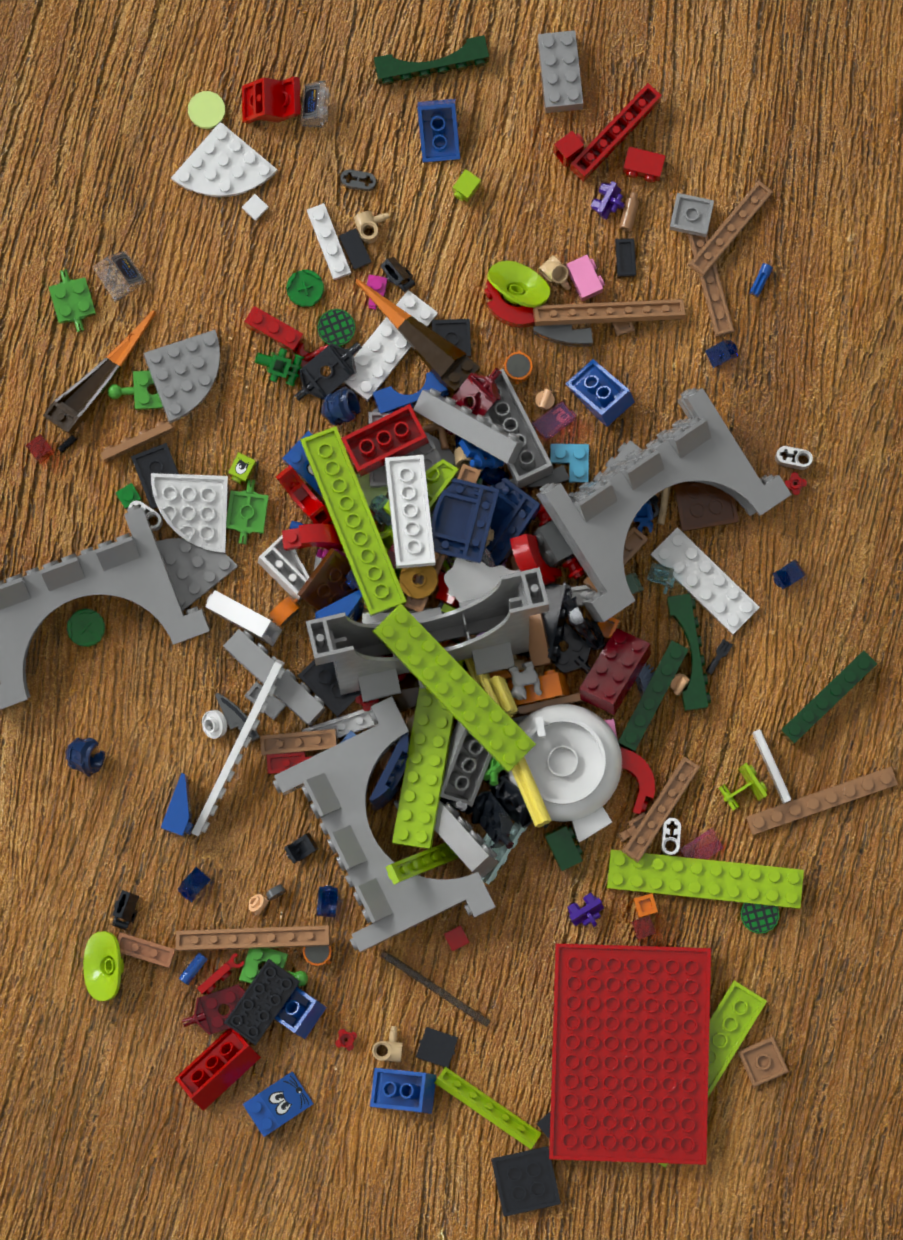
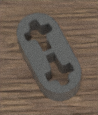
[341,169,376,191]

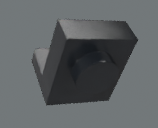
[284,832,319,864]

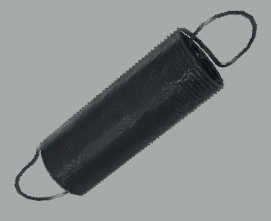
[54,432,80,456]

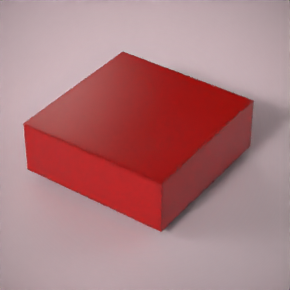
[444,925,470,952]

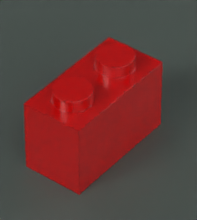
[553,130,584,168]
[623,147,666,182]

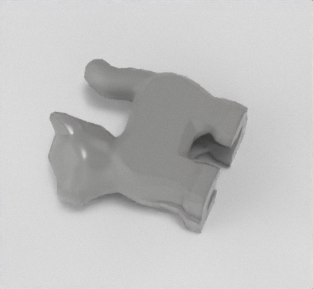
[508,661,542,700]

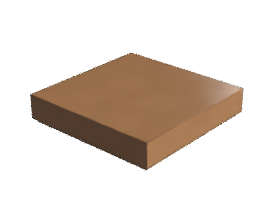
[737,1036,789,1088]

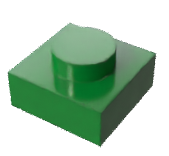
[115,483,142,509]

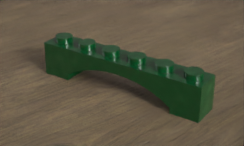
[374,35,489,85]
[666,594,711,712]
[618,641,689,752]
[779,650,877,745]

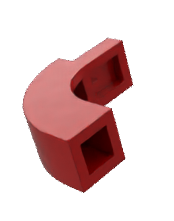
[484,281,535,328]
[276,465,332,524]
[282,524,344,551]
[510,534,562,585]
[620,748,655,815]

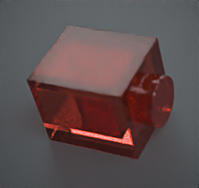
[25,434,54,464]
[630,915,656,940]

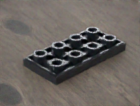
[224,959,301,1045]

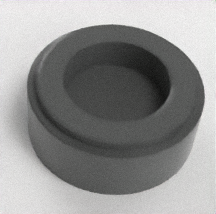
[266,884,286,901]

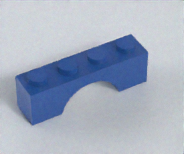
[372,372,450,414]

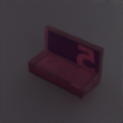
[532,401,577,441]
[679,828,724,860]

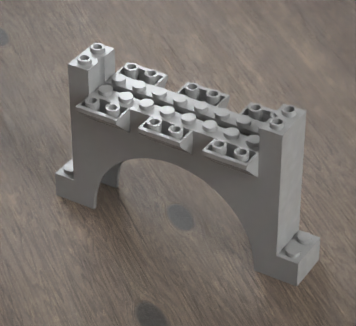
[536,388,792,622]
[0,505,210,710]
[306,567,549,702]
[273,696,495,953]

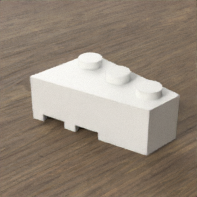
[257,536,309,603]

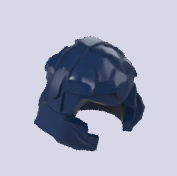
[321,386,361,425]
[65,738,105,777]

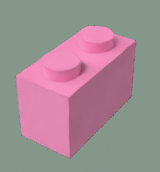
[566,255,605,301]

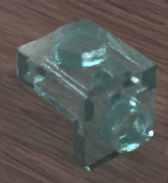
[369,494,392,527]
[647,563,675,594]

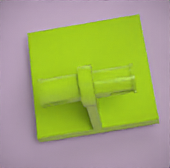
[718,763,767,811]

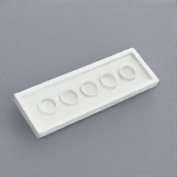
[344,290,438,402]
[385,455,435,569]
[651,527,760,635]

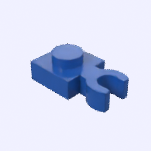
[633,500,654,533]

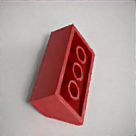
[175,1028,261,1111]

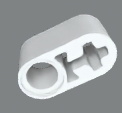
[775,446,813,470]
[128,501,163,531]
[661,818,681,856]

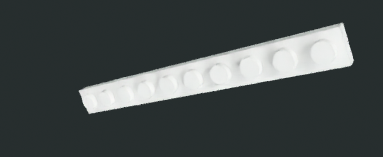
[191,659,286,836]

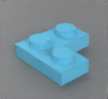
[550,444,589,483]

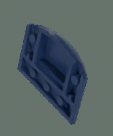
[431,478,500,564]
[484,478,541,566]
[369,732,410,812]

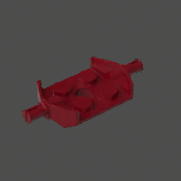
[446,368,502,435]
[182,984,246,1035]

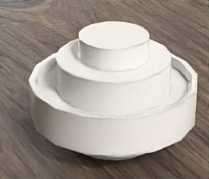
[202,710,227,739]

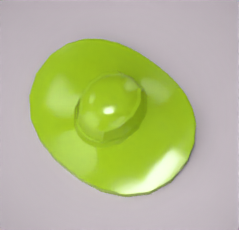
[487,260,550,308]
[83,931,124,1001]

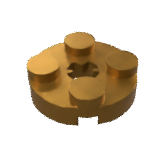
[399,566,439,599]

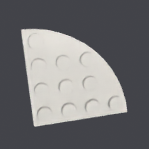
[171,122,278,197]
[151,473,228,553]

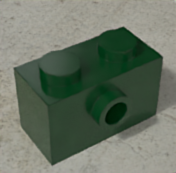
[544,824,584,871]

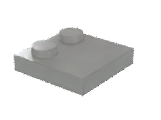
[669,193,714,237]

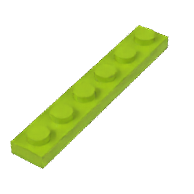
[385,842,459,885]
[434,1067,542,1149]

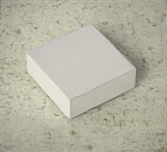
[242,194,269,221]
[535,717,546,738]

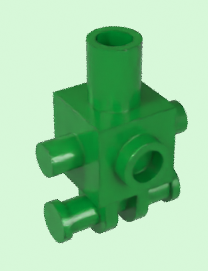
[254,347,304,386]

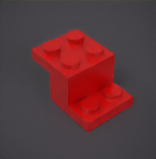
[242,77,301,124]

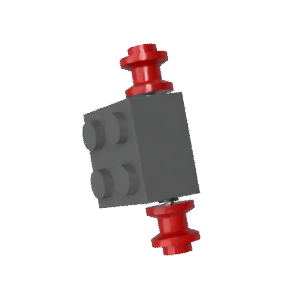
[532,504,585,580]

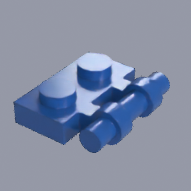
[459,438,504,469]

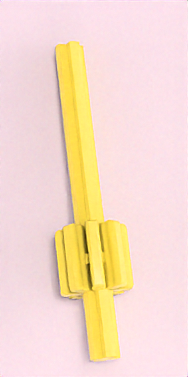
[464,658,552,828]

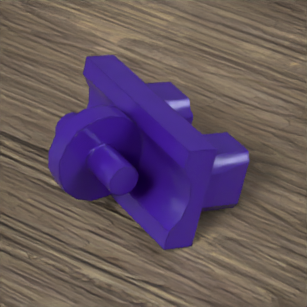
[591,181,625,220]
[567,893,605,927]

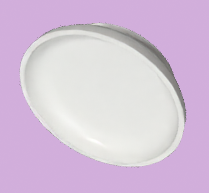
[505,704,622,822]

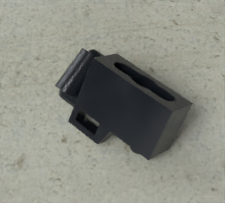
[380,257,415,292]
[112,890,140,930]

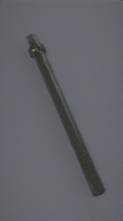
[380,950,490,1027]

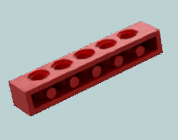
[570,83,662,182]

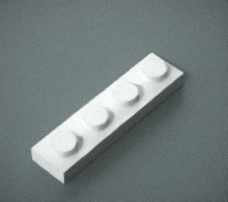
[307,203,351,280]

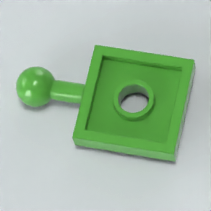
[107,371,164,410]
[239,948,308,986]

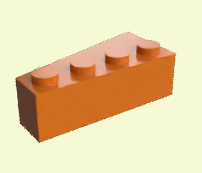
[507,670,570,708]

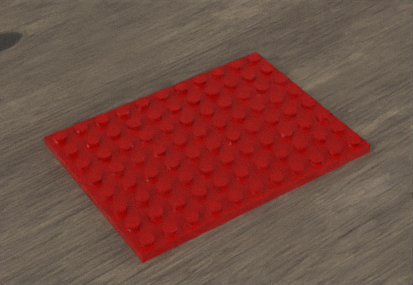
[549,943,711,1165]

